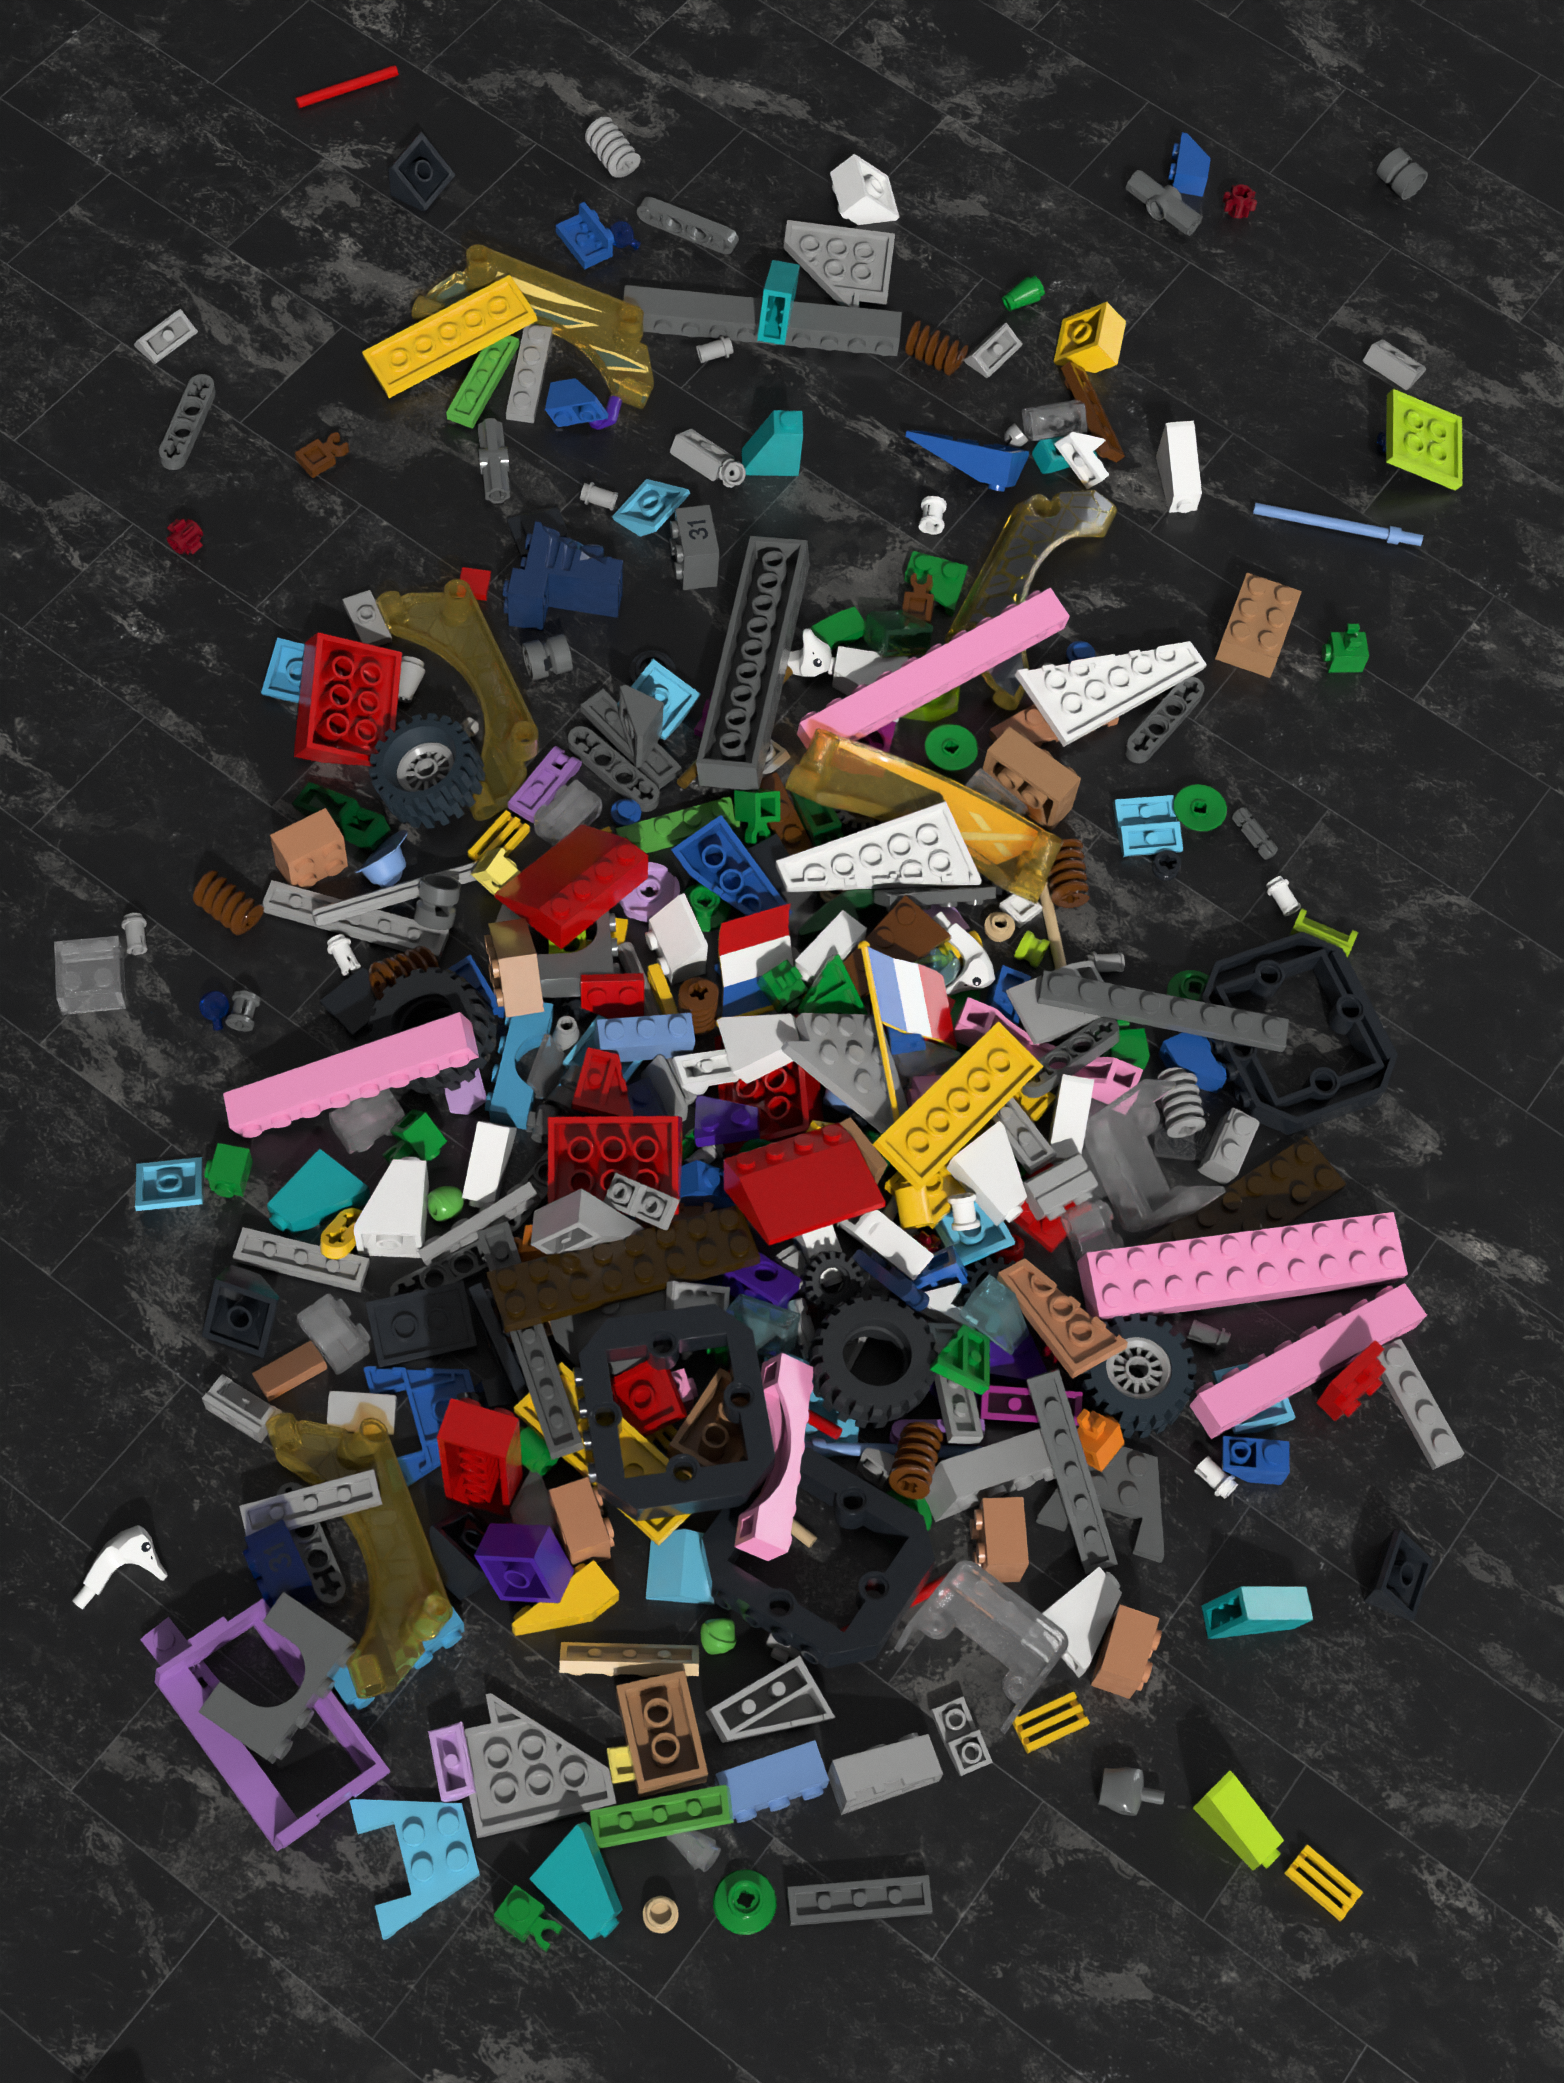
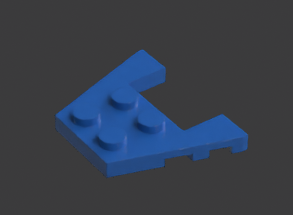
[363,1366,475,1492]

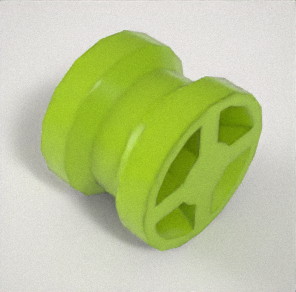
[1014,930,1050,968]

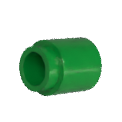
[520,1426,559,1476]

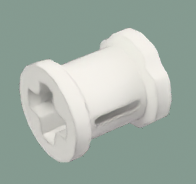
[919,496,947,535]
[947,1193,980,1231]

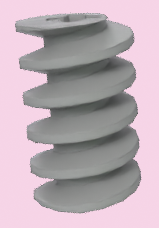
[585,117,641,178]
[1157,1067,1206,1138]

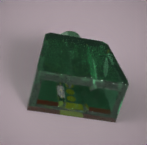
[864,610,933,658]

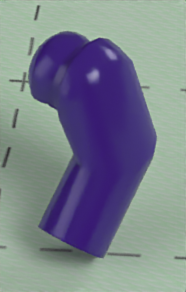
[589,396,622,430]

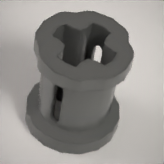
[225,991,261,1032]

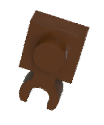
[295,432,349,478]
[901,573,935,625]

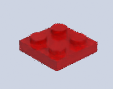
[610,1361,688,1438]

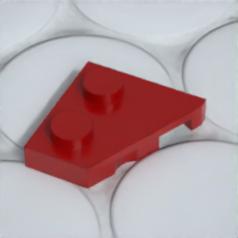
[580,973,644,1019]
[571,1047,633,1116]

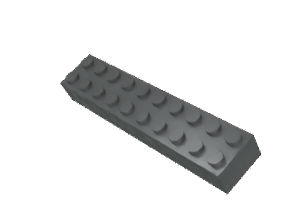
[696,536,810,791]

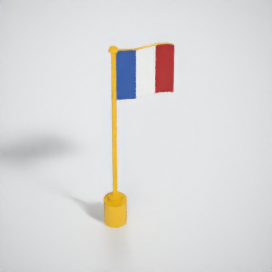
[716,903,983,1028]
[858,941,957,1230]

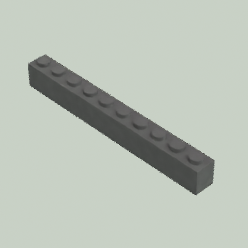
[622,285,902,356]

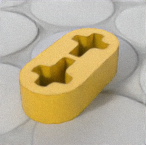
[320,1208,362,1259]

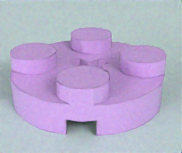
[620,862,680,922]

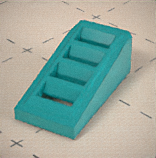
[1032,434,1097,474]

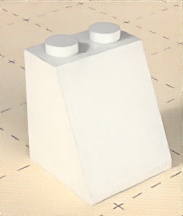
[354,1157,429,1258]

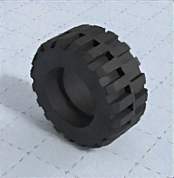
[367,967,496,1095]
[807,1294,938,1429]

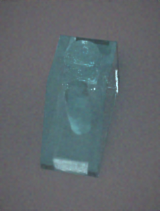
[959,1274,1029,1355]
[726,1293,800,1359]

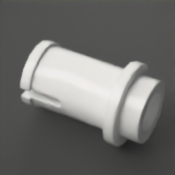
[1266,876,1301,916]
[327,934,361,976]
[1194,1456,1238,1499]

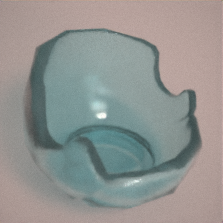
[913,948,961,986]

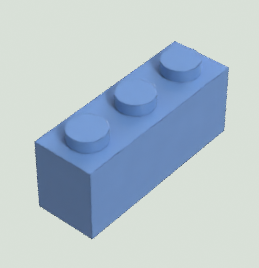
[594,1013,695,1062]
[714,1740,829,1823]

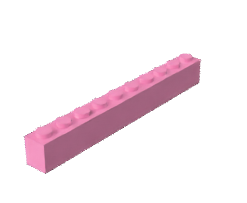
[797,588,1070,763]

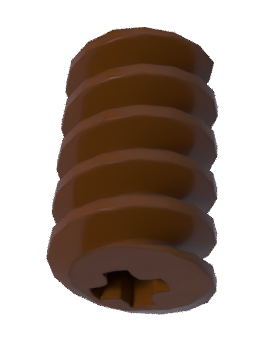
[906,320,968,376]
[1045,839,1090,908]
[193,870,264,935]
[368,946,439,1001]
[678,977,719,1036]
[889,1422,943,1499]

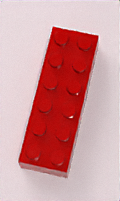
[437,1398,523,1518]

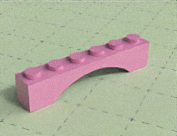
[954,997,1143,1111]
[734,1353,814,1561]

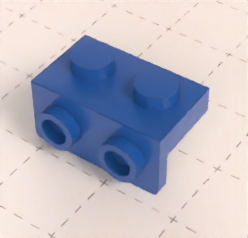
[556,202,614,270]

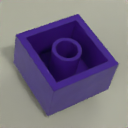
[474,1523,574,1603]

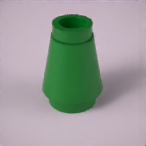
[1002,276,1045,311]

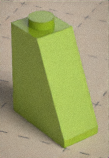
[1193,1771,1284,1871]

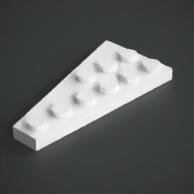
[1015,641,1207,747]
[776,801,981,892]

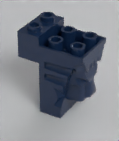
[503,522,623,631]

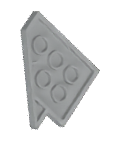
[784,220,895,308]
[781,1013,908,1133]
[464,1693,616,1838]

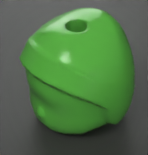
[427,1186,464,1222]
[700,1618,737,1655]

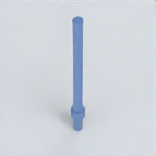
[1253,503,1423,546]
[804,1438,982,1459]

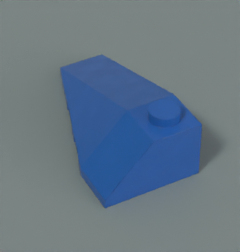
[906,430,1030,491]
[671,815,793,916]

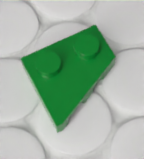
[930,1324,990,1395]

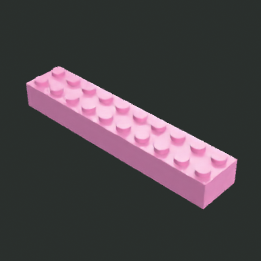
[1077,1212,1408,1322]

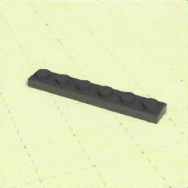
[1025,1369,1118,1574]

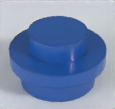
[1066,641,1096,664]
[611,799,641,827]

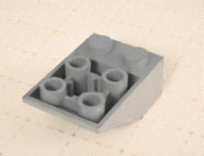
[1006,960,1103,1045]
[531,1189,645,1255]

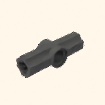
[1126,170,1203,236]
[478,418,510,503]

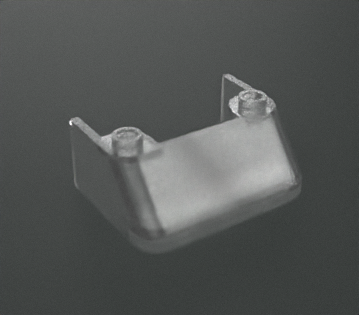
[1084,1079,1226,1232]
[894,1561,1069,1734]

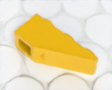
[512,1560,619,1636]

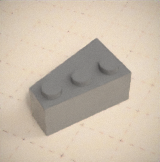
[705,1656,835,1743]
[827,1733,943,1815]

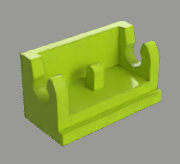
[1289,908,1358,957]

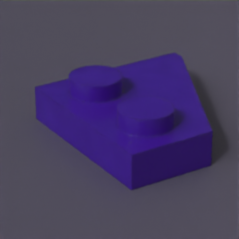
[694,1095,760,1147]
[990,1327,1048,1384]

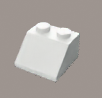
[830,154,900,225]
[645,893,708,985]

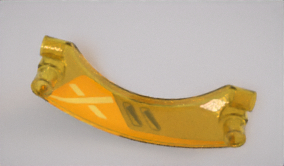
[785,728,1063,904]

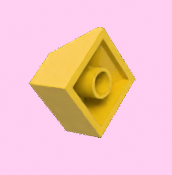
[1054,302,1126,373]

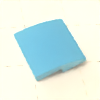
[1113,795,1183,857]

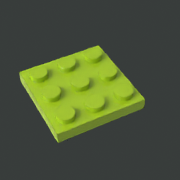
[1386,389,1462,491]

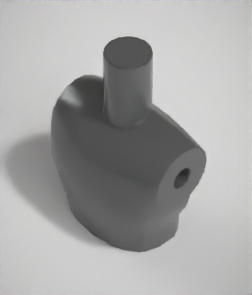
[1098,1767,1165,1816]

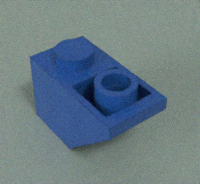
[1168,132,1211,197]
[545,378,609,427]
[1158,1033,1227,1094]
[680,1160,736,1208]
[1222,1436,1290,1485]

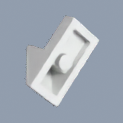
[1054,432,1109,489]
[672,1049,739,1096]
[915,1283,980,1330]

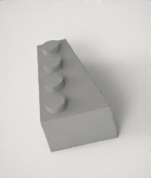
[925,1429,1055,1522]

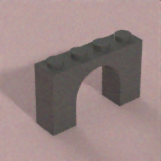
[537,906,620,998]
[198,1592,357,1764]

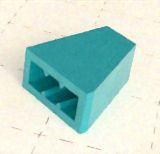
[757,260,800,345]
[742,410,803,476]
[267,1149,371,1236]
[1202,1586,1313,1639]
[529,1822,623,1940]

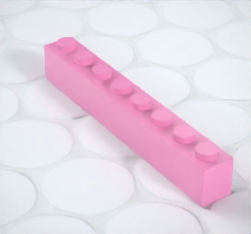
[223,1012,479,1138]
[1190,1283,1427,1439]

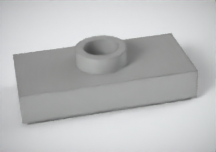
[342,590,392,646]
[665,1281,730,1312]

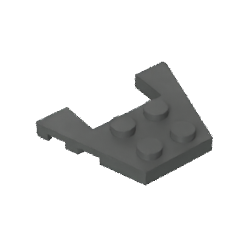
[1036,1446,1164,1563]

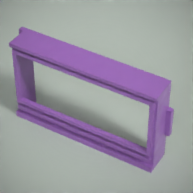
[155,1599,390,1851]

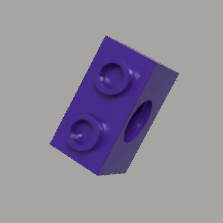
[721,1253,801,1322]

